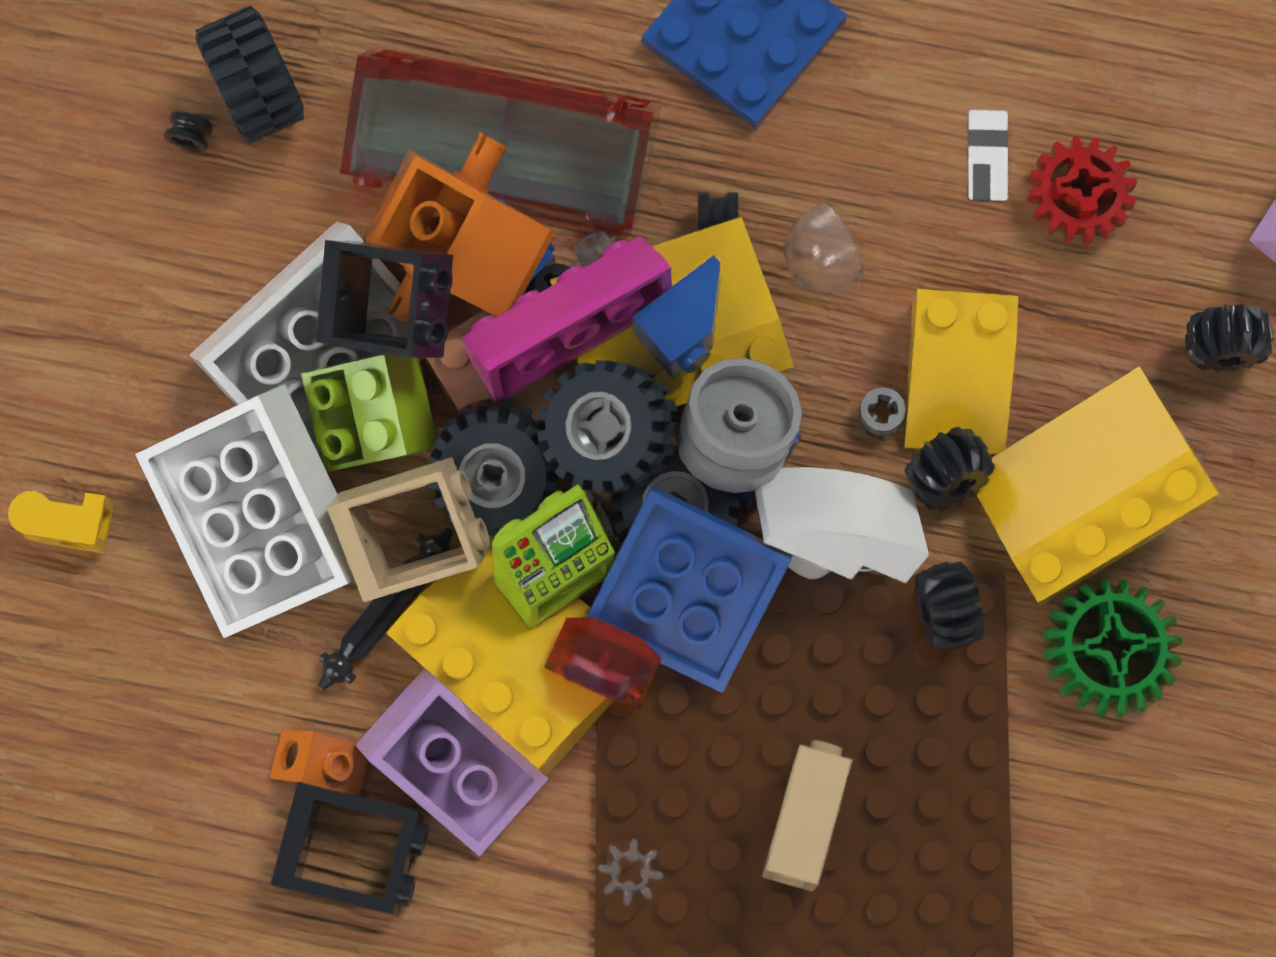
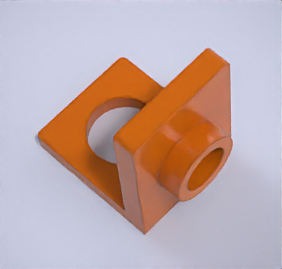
[270,729,368,796]

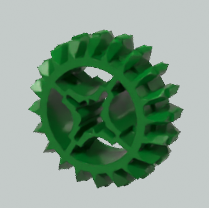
[1042,578,1183,718]

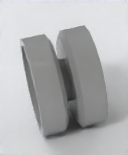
[676,358,802,493]

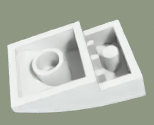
[755,467,929,583]

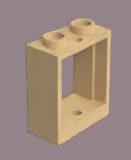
[326,457,490,602]
[762,740,852,892]

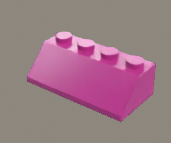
[461,236,672,404]

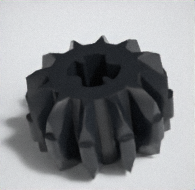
[1185,303,1274,372]
[904,427,995,511]
[914,561,986,651]

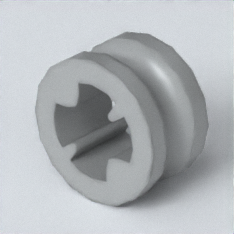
[859,387,906,437]

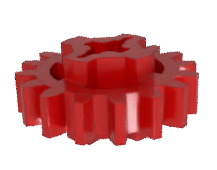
[1027,136,1137,245]

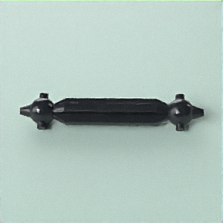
[318,527,453,690]

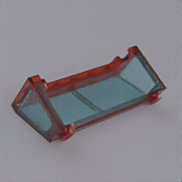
[340,47,662,235]

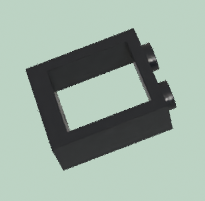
[316,240,453,358]
[270,782,429,917]

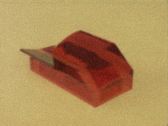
[544,617,662,710]

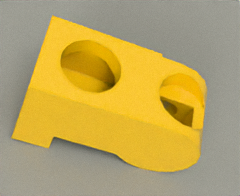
[8,491,114,554]

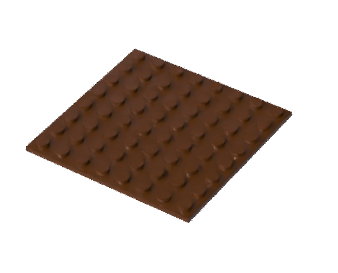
[595,575,1014,957]

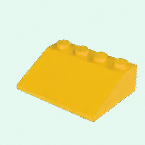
[550,217,794,406]
[975,366,1222,604]
[386,537,649,776]

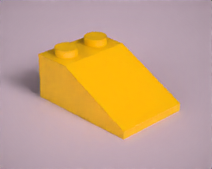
[904,289,1019,456]

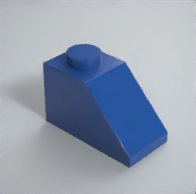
[632,255,721,379]

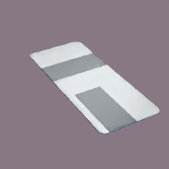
[968,110,1008,201]

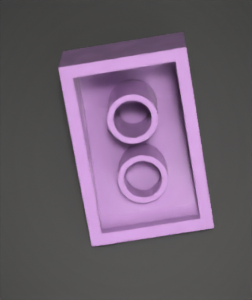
[356,668,548,857]

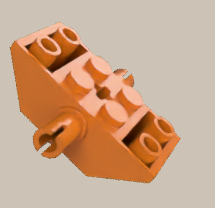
[363,132,556,324]

